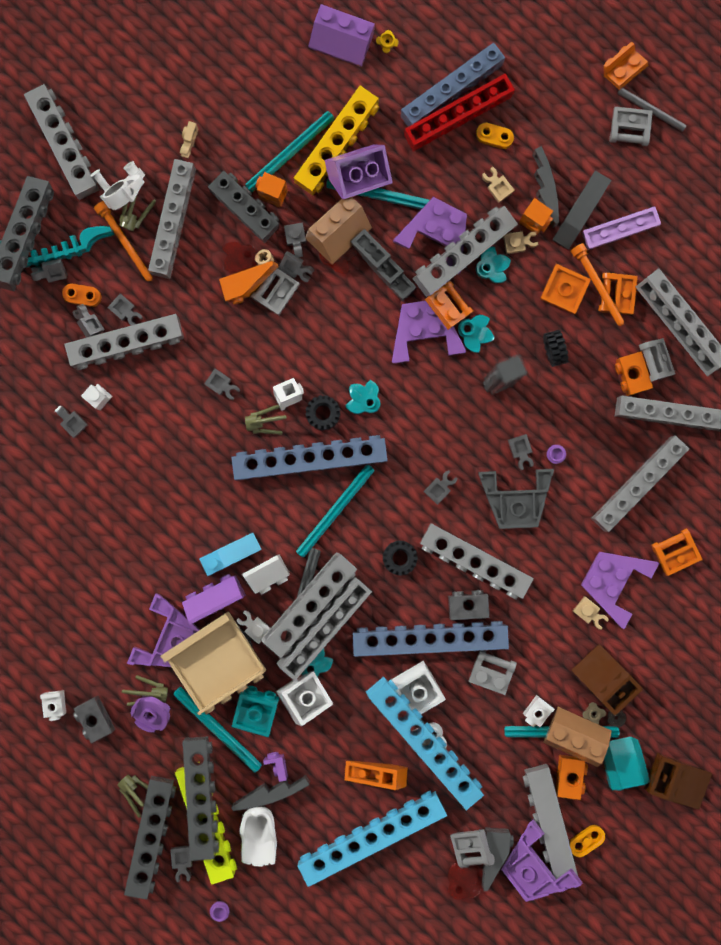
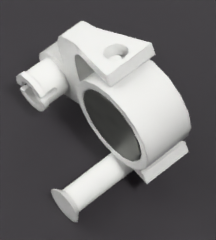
[91,161,145,210]

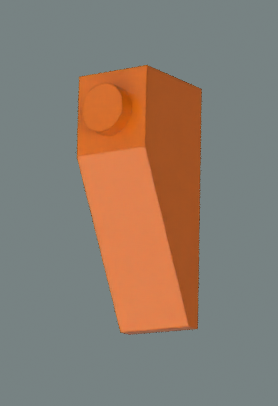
[219,261,278,305]
[344,761,408,790]

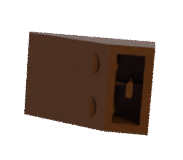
[571,644,643,716]
[644,752,712,810]

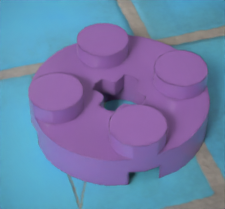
[131,696,170,732]

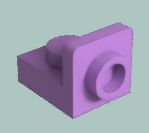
[263,752,288,782]

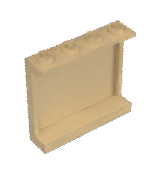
[161,611,266,715]

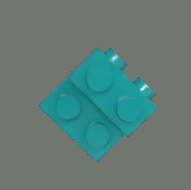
[232,686,280,737]

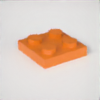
[540,264,591,315]

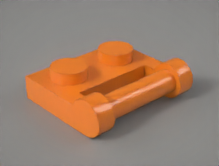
[598,273,638,315]
[425,281,474,330]
[651,528,703,576]

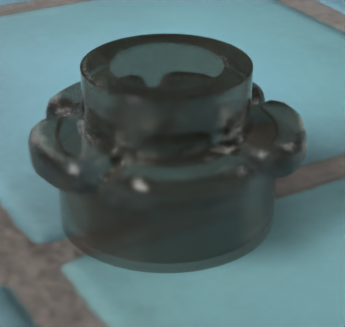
[607,710,626,727]

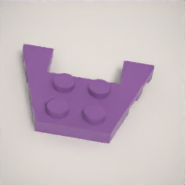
[393,197,467,274]
[392,301,466,364]
[581,552,659,629]
[127,593,200,667]
[501,819,583,902]

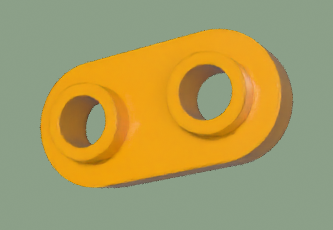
[476,123,514,149]
[569,825,605,857]

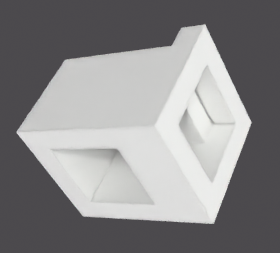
[273,378,304,410]
[81,384,113,410]
[40,690,66,721]
[523,695,555,727]

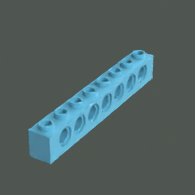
[366,677,484,810]
[298,791,447,887]

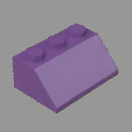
[308,4,375,67]
[324,144,393,199]
[182,574,246,624]

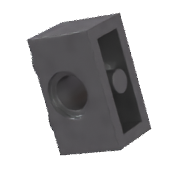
[448,590,489,620]
[74,696,116,743]

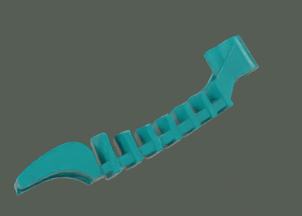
[0,226,115,268]

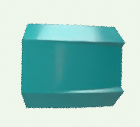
[603,736,650,790]

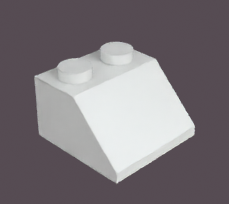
[242,555,290,595]
[391,661,446,714]
[276,671,333,726]

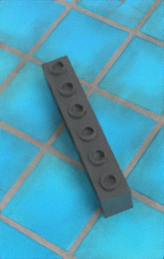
[0,176,54,291]
[483,355,527,395]
[182,736,219,861]
[124,775,176,900]

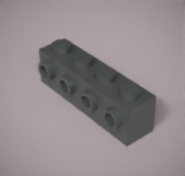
[208,171,280,243]

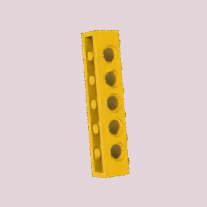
[294,86,379,196]

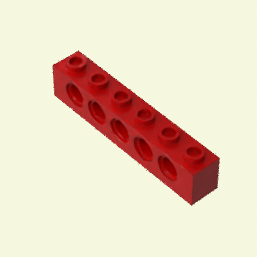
[404,73,515,152]

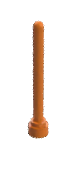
[94,201,152,281]
[571,243,624,326]

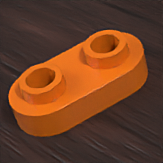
[62,284,102,307]

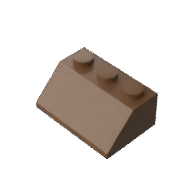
[305,197,372,265]
[543,707,612,767]

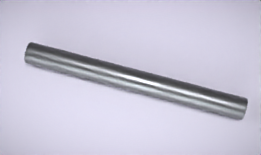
[617,88,687,132]

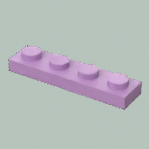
[582,206,661,250]

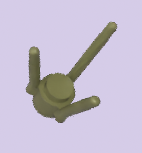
[119,195,156,231]
[245,404,287,435]
[122,675,168,706]
[117,774,165,818]

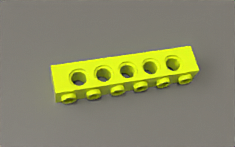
[175,762,237,885]

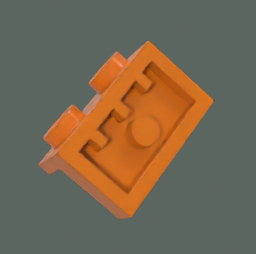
[603,42,648,90]

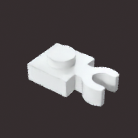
[237,610,270,644]

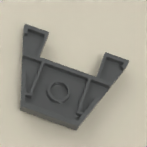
[478,469,554,529]

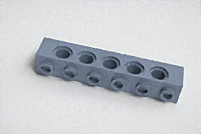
[401,43,505,127]

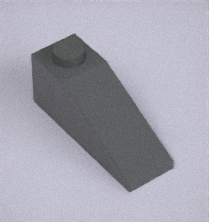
[482,827,513,891]

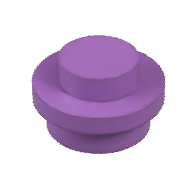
[547,445,566,464]
[210,901,229,922]

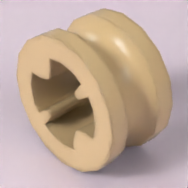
[255,249,274,265]

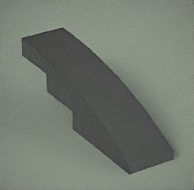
[532,146,559,228]
[552,171,612,250]
[350,229,417,302]
[231,775,310,811]

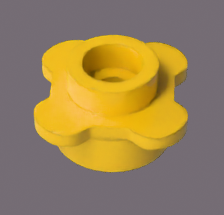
[376,30,399,53]

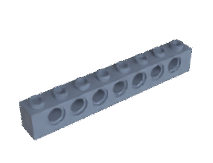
[232,435,387,480]
[353,621,509,657]

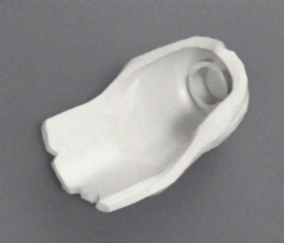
[239,806,277,867]

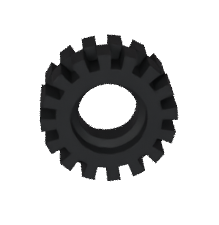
[543,330,569,367]
[306,395,340,431]
[383,541,418,576]

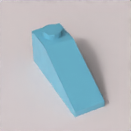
[199,533,262,576]

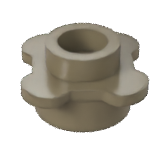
[582,702,606,724]

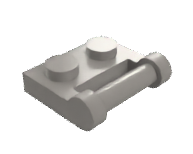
[609,107,653,146]
[251,268,300,316]
[639,338,675,382]
[468,650,517,695]
[450,829,495,868]

